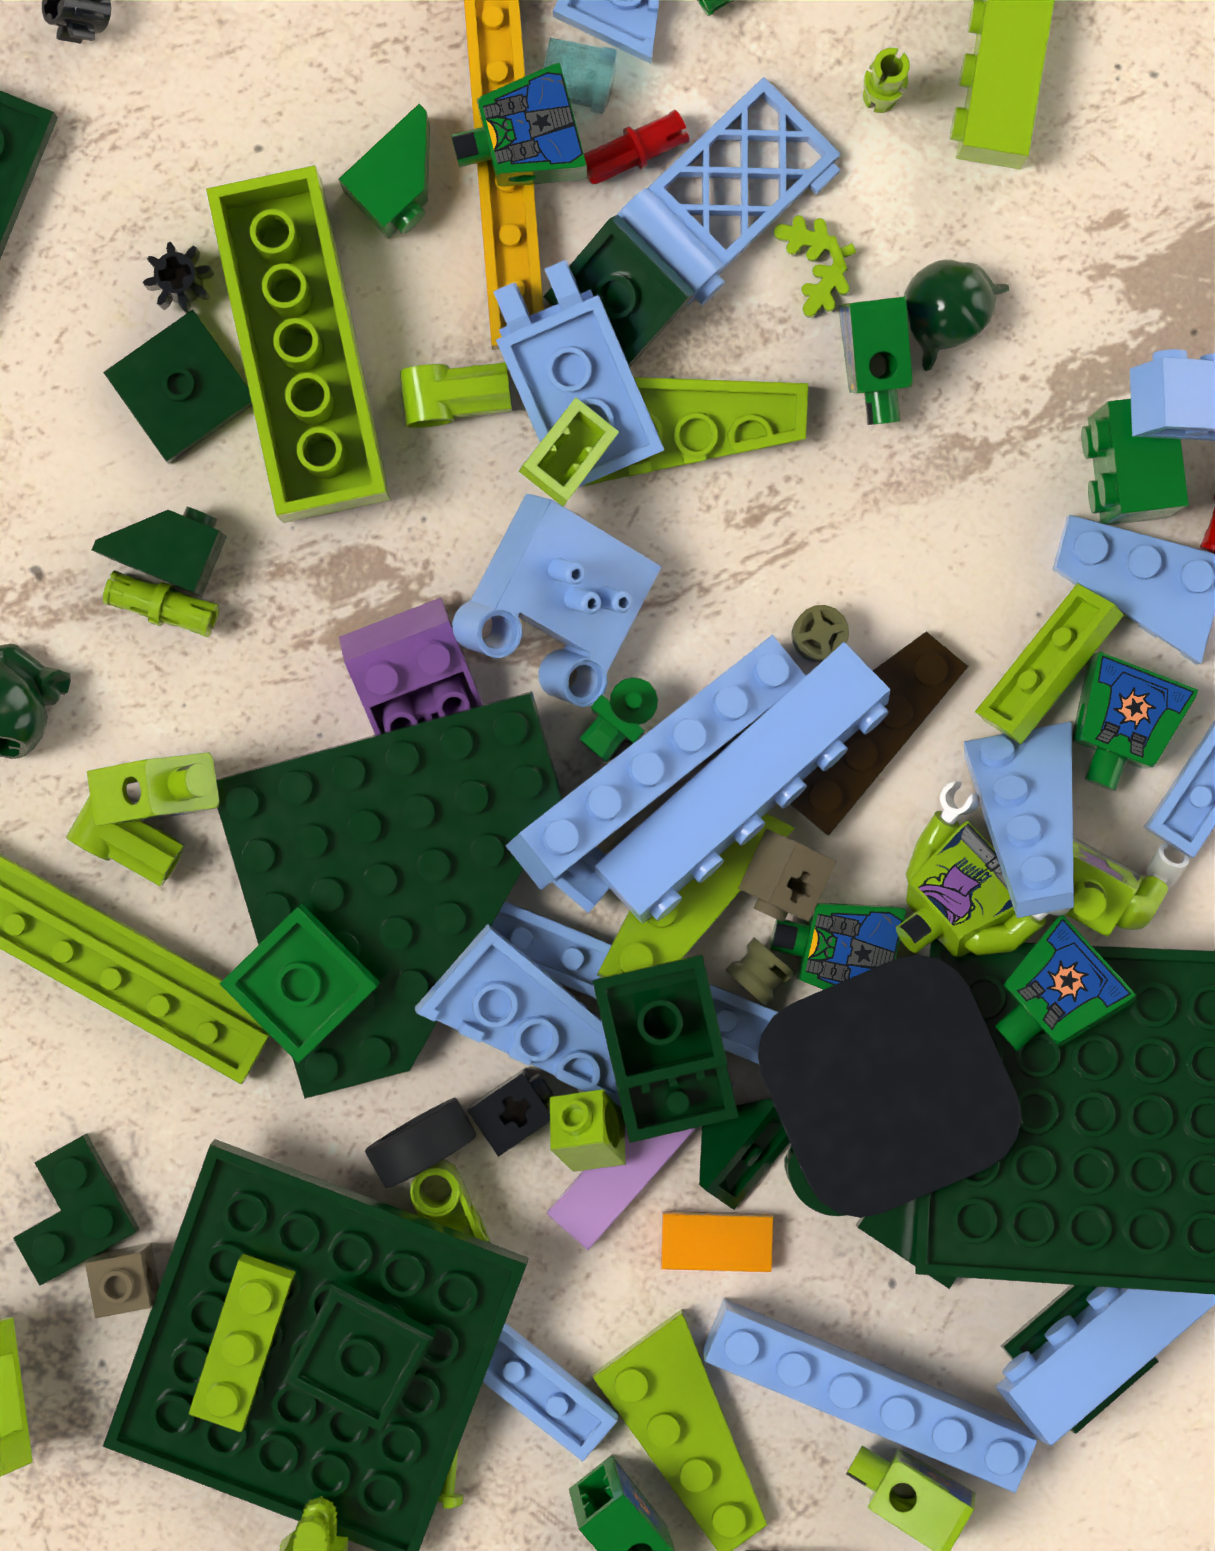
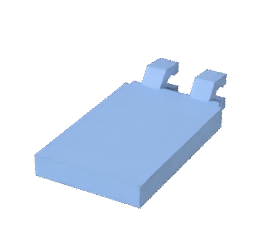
[493,260,664,487]

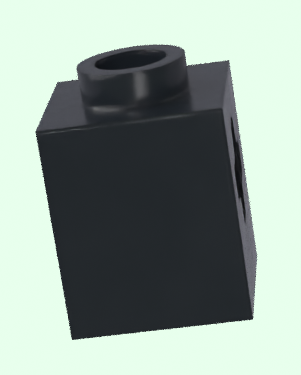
[467,1068,555,1157]

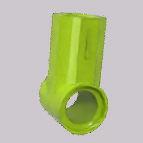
[400,362,512,428]
[66,795,186,886]

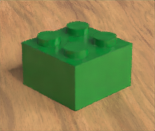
[1081,399,1189,525]

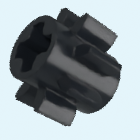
[42,0,111,44]
[143,242,214,314]

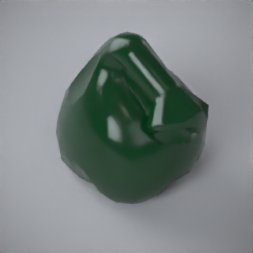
[0,643,71,759]

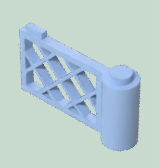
[617,77,841,305]

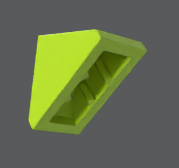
[519,397,619,506]

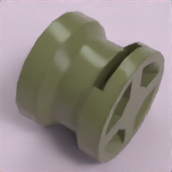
[791,605,849,662]
[725,937,795,1007]

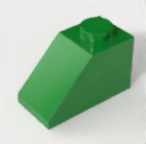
[338,104,430,239]

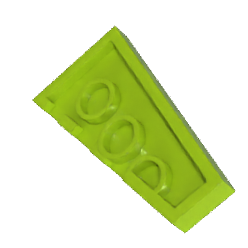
[584,377,809,486]
[597,813,794,977]
[593,1309,767,1551]

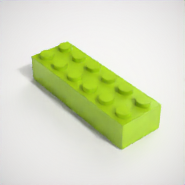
[206,165,391,523]

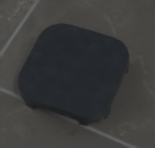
[758,954,1021,1218]

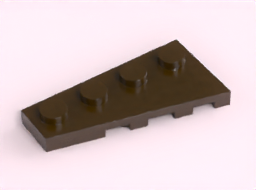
[789,632,969,836]

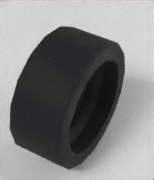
[365,1098,477,1188]

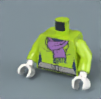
[896,781,1071,957]
[1066,837,1189,937]

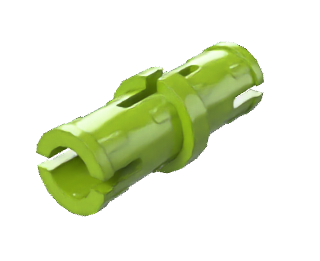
[863,48,910,113]
[103,570,219,638]

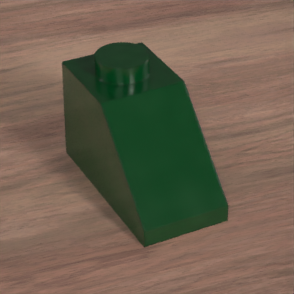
[91,506,227,597]

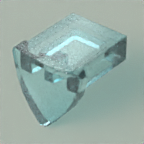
[544,38,617,114]

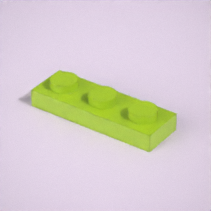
[975,583,1124,744]
[189,1254,296,1432]

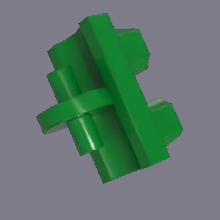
[580,677,658,762]

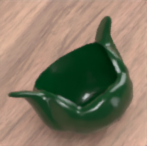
[904,259,1009,371]

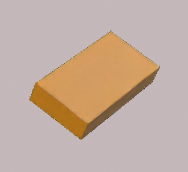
[661,1211,773,1272]

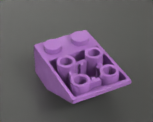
[339,597,484,735]

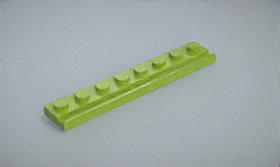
[0,854,270,1084]

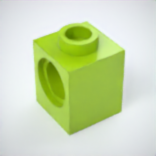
[550,1089,626,1172]

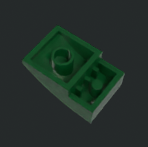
[592,954,739,1143]

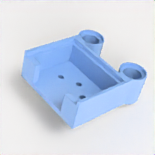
[452,493,661,707]

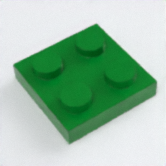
[219,903,380,1064]

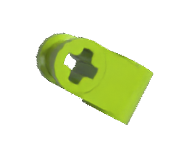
[410,1159,491,1243]

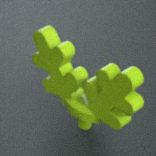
[774,215,856,318]

